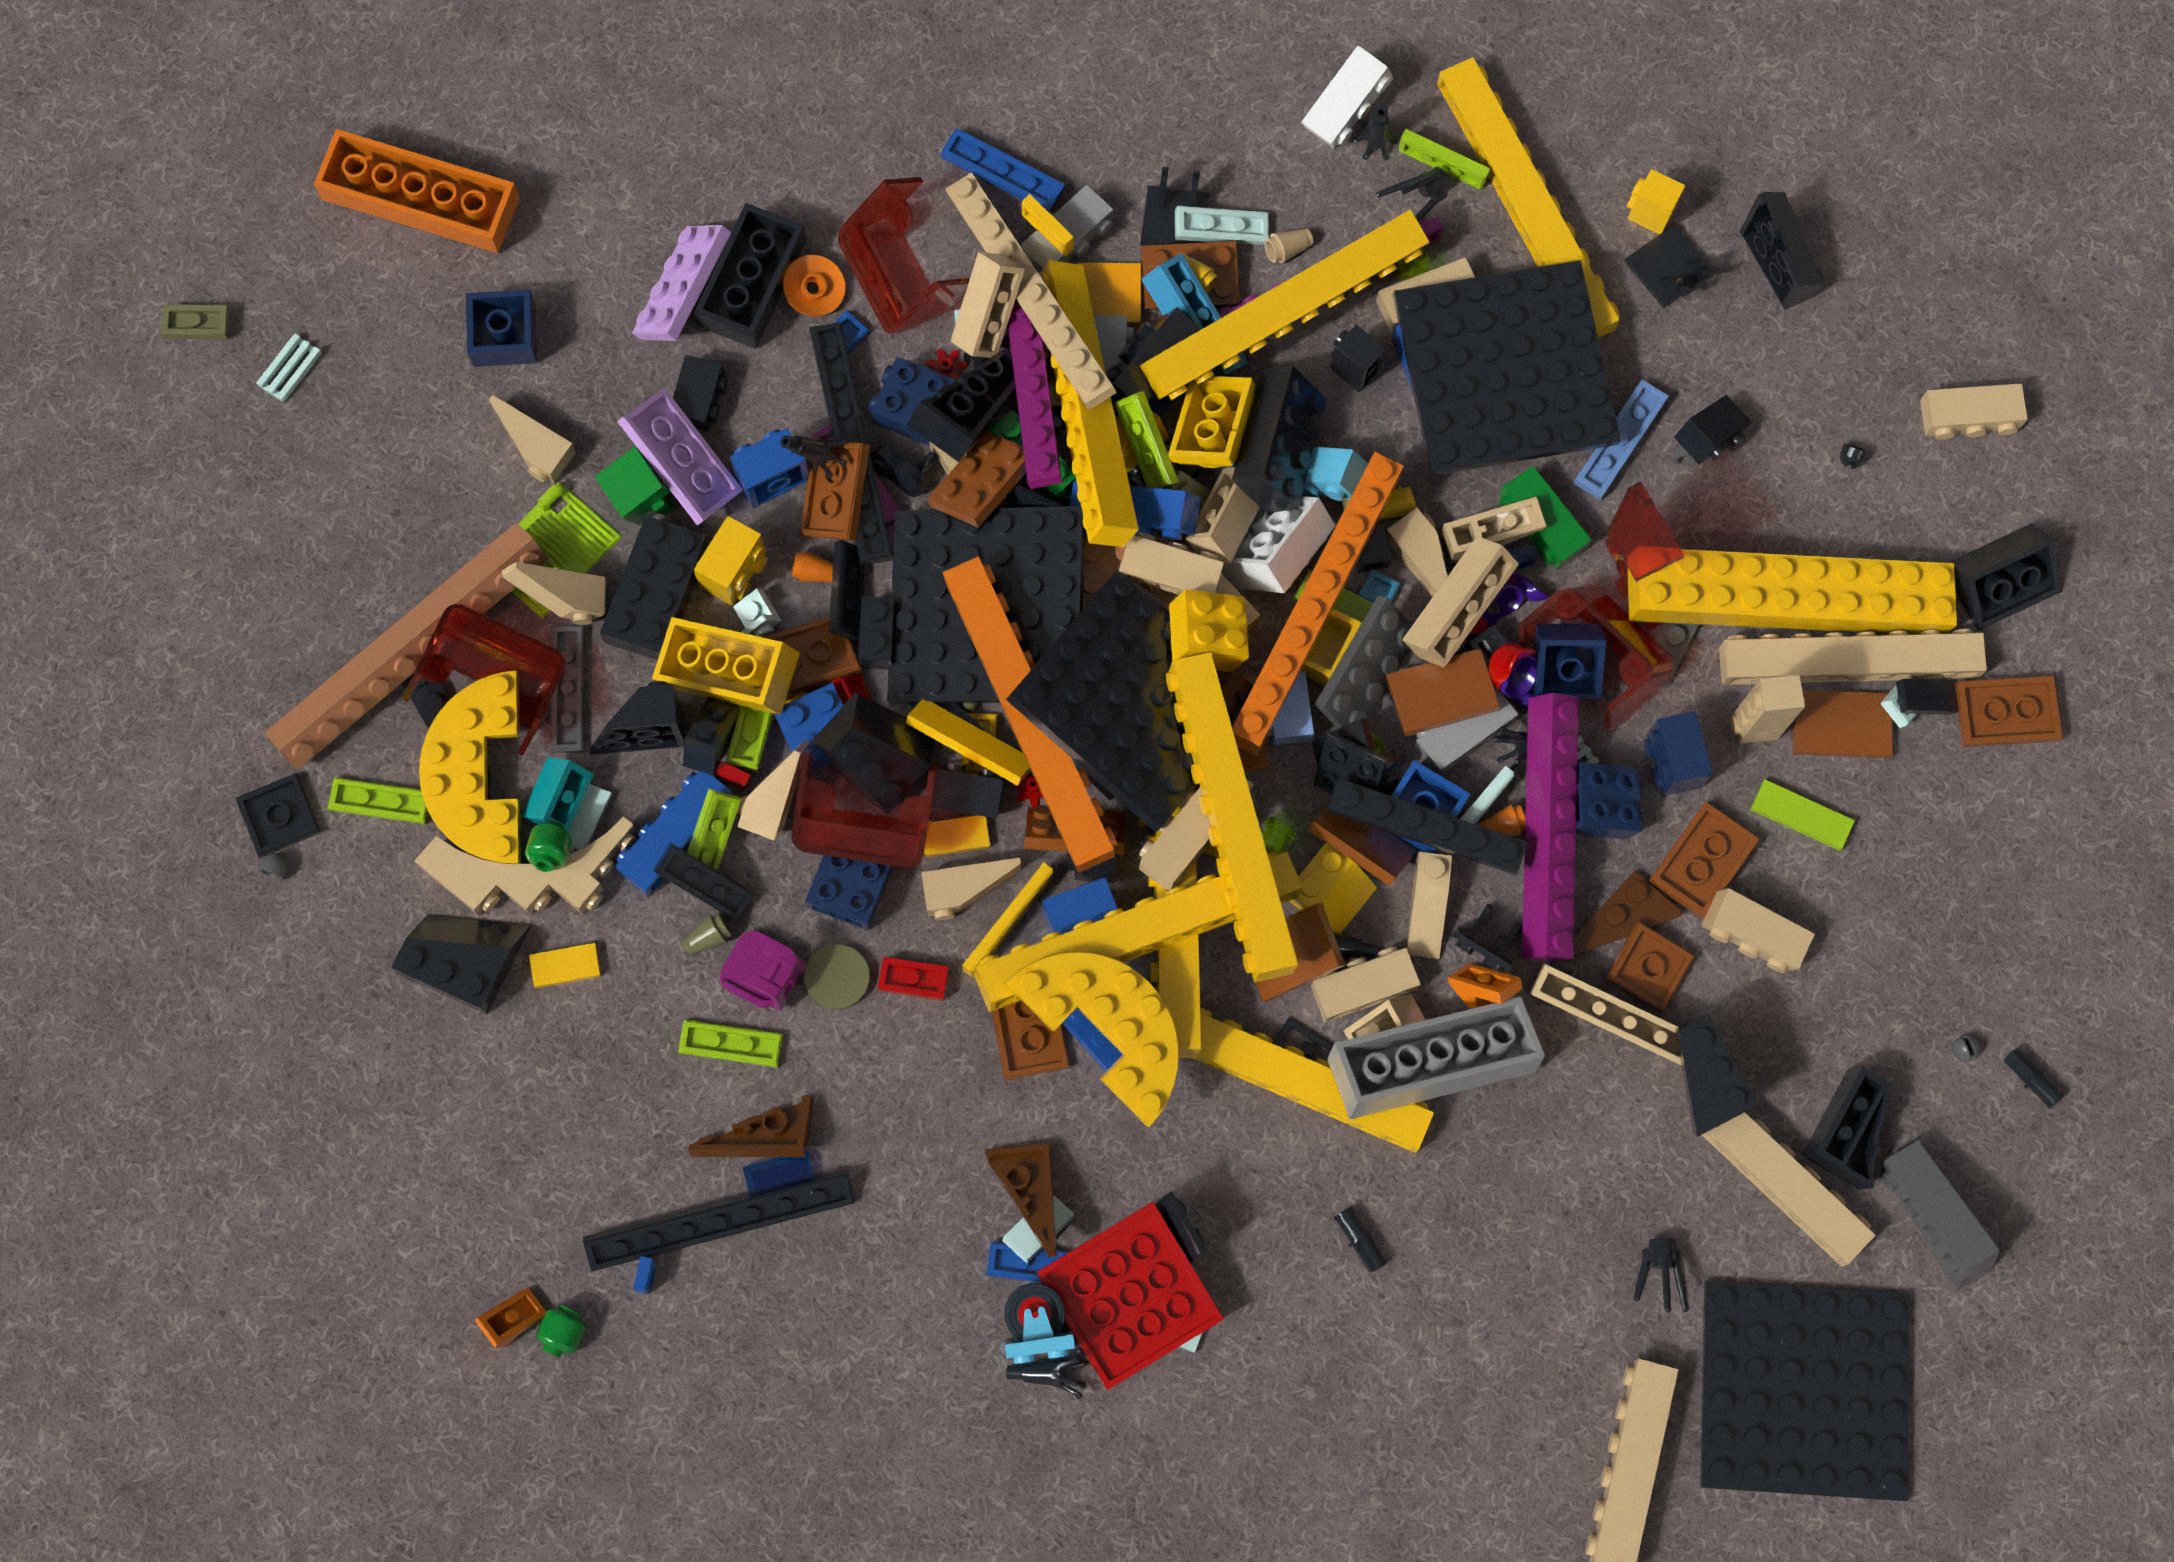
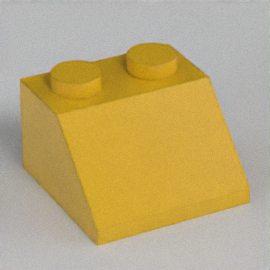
[1289,843,1377,933]

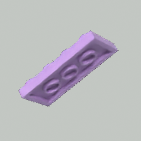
[632,225,731,341]
[618,387,743,525]

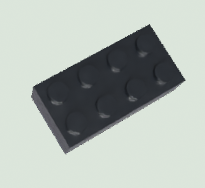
[694,203,806,349]
[1232,365,1327,513]
[600,515,709,660]

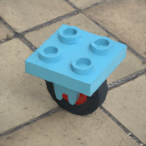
[1004,1283,1075,1364]

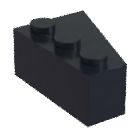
[1106,307,1201,411]
[1675,1013,1758,1137]
[1802,1066,1891,1190]

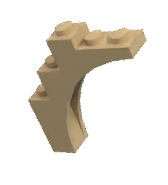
[415,817,637,915]

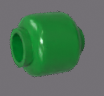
[525,821,572,872]
[536,1304,587,1358]

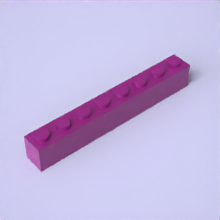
[1522,693,1579,961]

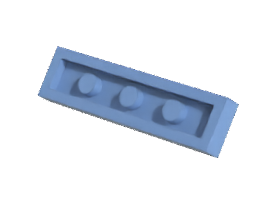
[1574,380,1669,500]

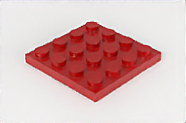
[1036,1201,1224,1390]

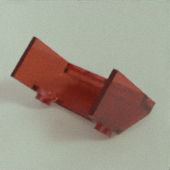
[838,177,970,334]
[1604,482,1684,631]
[1519,585,1674,731]
[402,604,566,755]
[792,746,940,868]

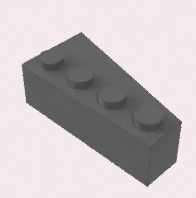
[1881,1140,2000,1290]

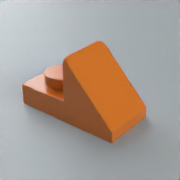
[1448,963,1522,1009]
[475,1287,546,1348]

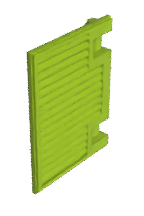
[511,482,623,619]

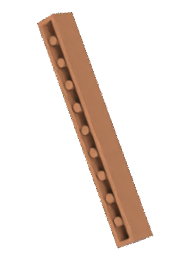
[264,522,549,770]

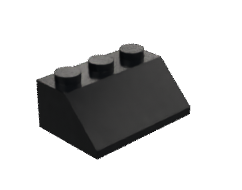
[1948,523,2062,631]

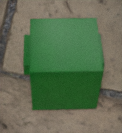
[595,446,676,525]

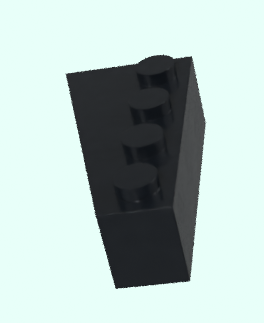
[906,348,1016,462]

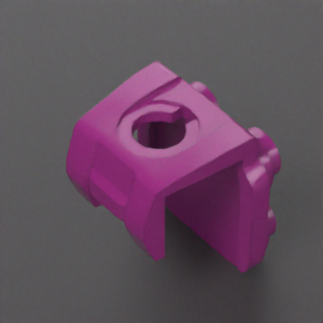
[720,931,807,1012]

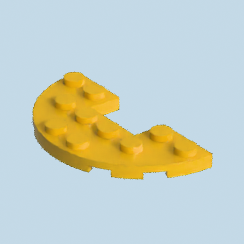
[419,670,521,864]
[1004,952,1178,1127]

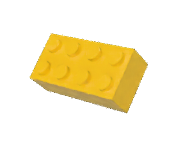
[652,617,800,715]

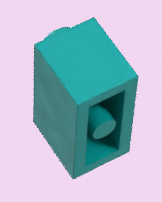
[521,757,594,831]

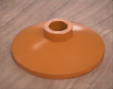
[783,255,846,317]

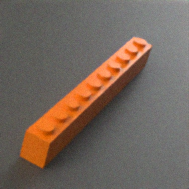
[1232,452,1404,756]
[942,556,1118,873]

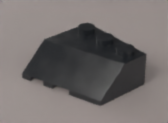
[1740,192,1824,310]
[589,681,685,755]
[811,693,935,813]
[391,915,532,1015]

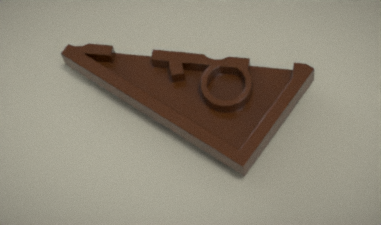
[1573,871,1683,957]
[688,1095,814,1157]
[985,1143,1057,1257]

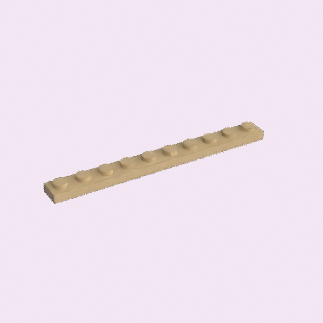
[945,173,1116,410]

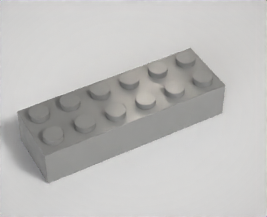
[1327,997,1545,1119]

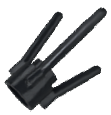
[1376,166,1450,221]
[1634,1239,1689,1312]

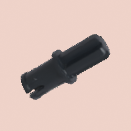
[2004,1048,2065,1109]
[1334,1206,1386,1273]

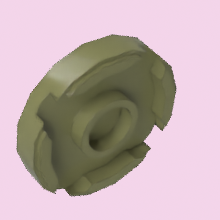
[804,944,870,1011]

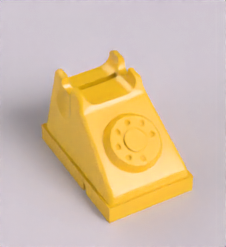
[1168,376,1255,468]

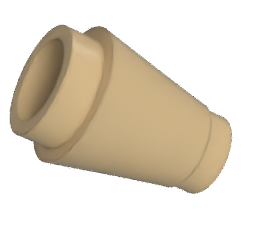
[1264,228,1314,264]

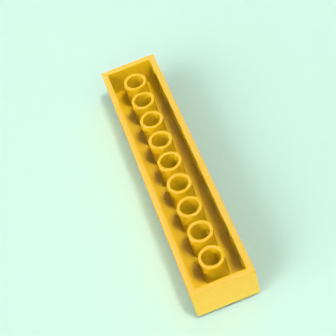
[1628,547,1957,635]

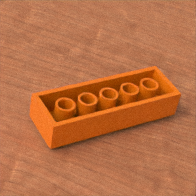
[314,129,520,254]

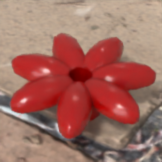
[926,349,967,381]
[1010,774,1044,808]

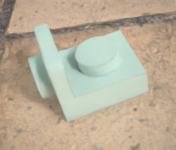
[733,588,782,637]

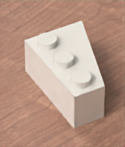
[1301,46,1394,148]

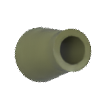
[681,913,733,957]

